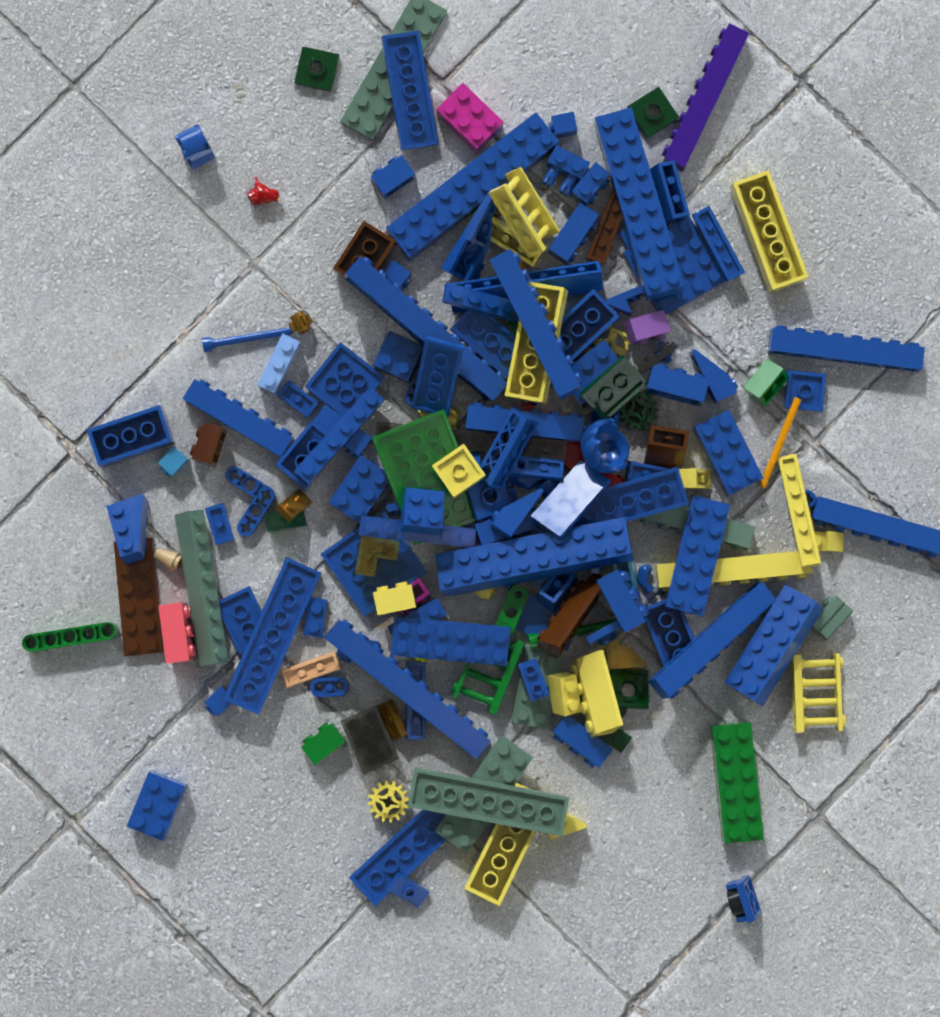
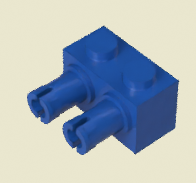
[542,145,590,197]

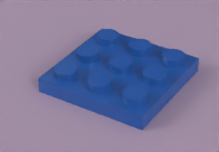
[305,342,385,417]

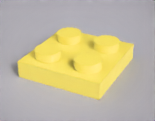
[432,444,486,498]

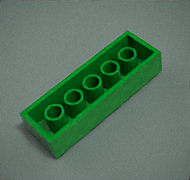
[709,722,764,844]

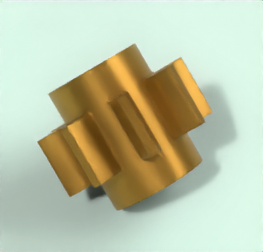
[289,311,313,335]

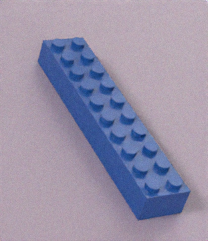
[594,107,685,301]
[386,112,560,262]
[343,256,507,402]
[435,517,634,597]

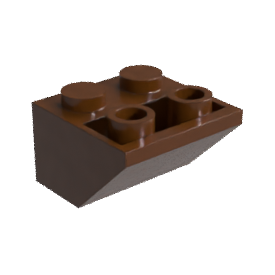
[644,425,689,469]

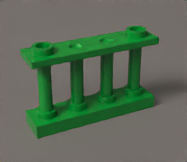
[451,640,524,715]

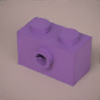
[623,310,671,346]

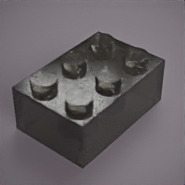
[340,704,400,775]

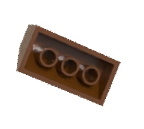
[537,580,601,659]

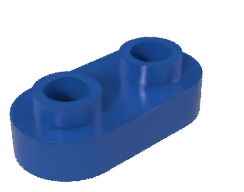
[310,677,349,697]

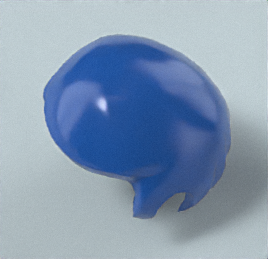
[580,418,629,474]

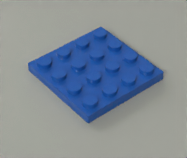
[623,216,726,315]
[321,510,428,617]

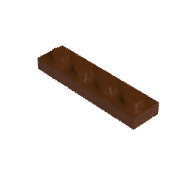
[586,189,622,266]

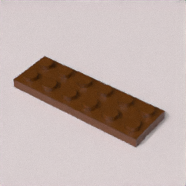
[114,538,164,657]

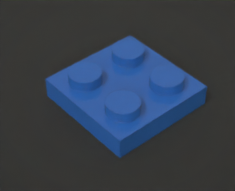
[784,370,826,412]

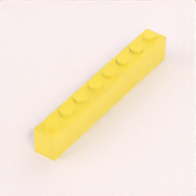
[655,551,813,591]

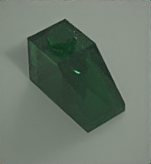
[264,511,307,533]

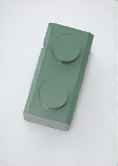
[812,596,854,640]

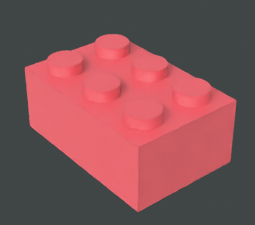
[158,602,197,664]

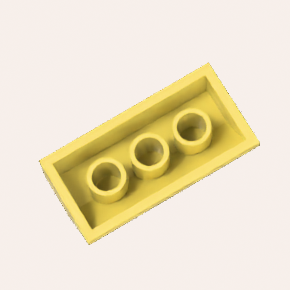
[571,650,623,738]

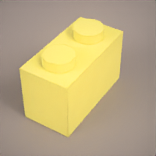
[373,582,416,616]
[548,671,581,716]

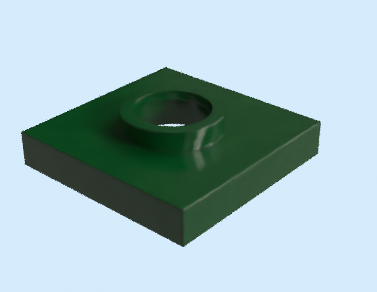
[294,46,340,92]
[627,86,679,139]
[609,669,649,710]

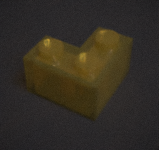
[355,535,401,577]

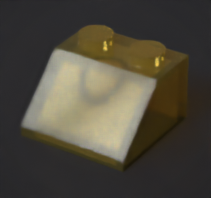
[604,641,648,669]

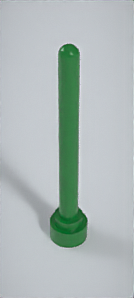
[527,619,618,650]

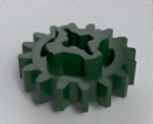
[619,391,659,431]

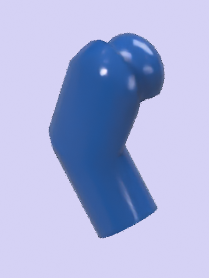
[637,564,654,594]

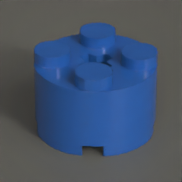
[174,124,215,170]

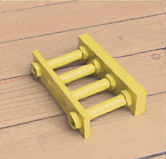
[488,167,560,258]
[790,653,846,733]

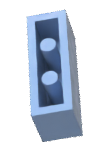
[257,333,301,396]

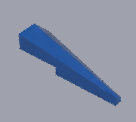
[441,187,497,281]

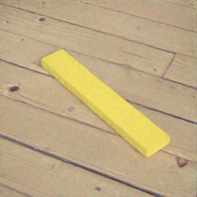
[777,454,821,569]

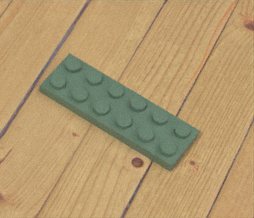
[435,735,533,853]

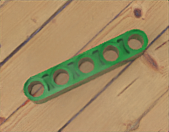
[22,622,119,652]

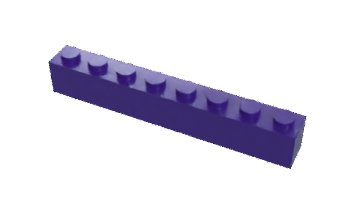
[662,23,749,172]

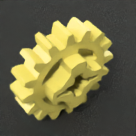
[368,780,409,823]

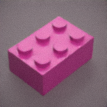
[436,83,504,154]

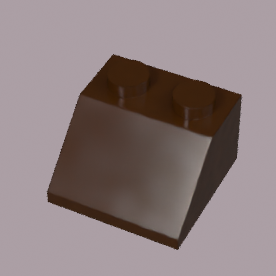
[190,423,227,467]

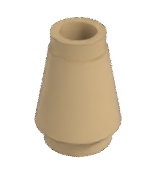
[154,548,183,571]

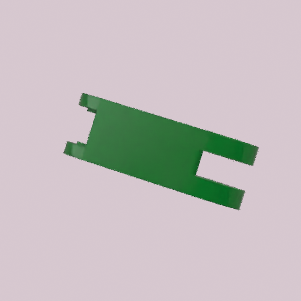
[495,585,528,637]

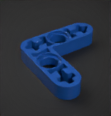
[225,466,276,537]

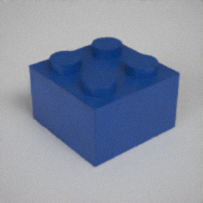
[373,330,424,384]
[400,487,445,536]

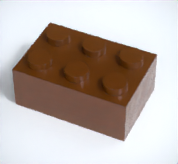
[333,221,397,279]

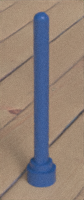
[202,327,293,353]

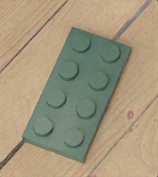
[511,646,564,730]

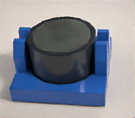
[725,875,761,923]

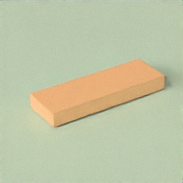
[280,651,341,688]

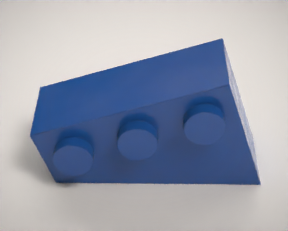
[106,494,149,565]

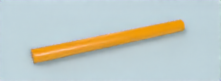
[759,397,802,489]

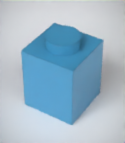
[158,446,190,477]

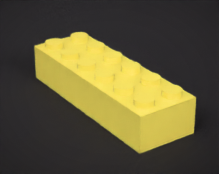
[730,170,809,294]
[505,282,568,405]
[464,782,536,906]

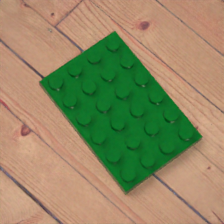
[371,409,477,546]

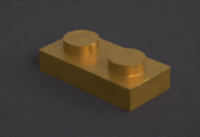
[275,489,312,522]
[377,699,408,741]

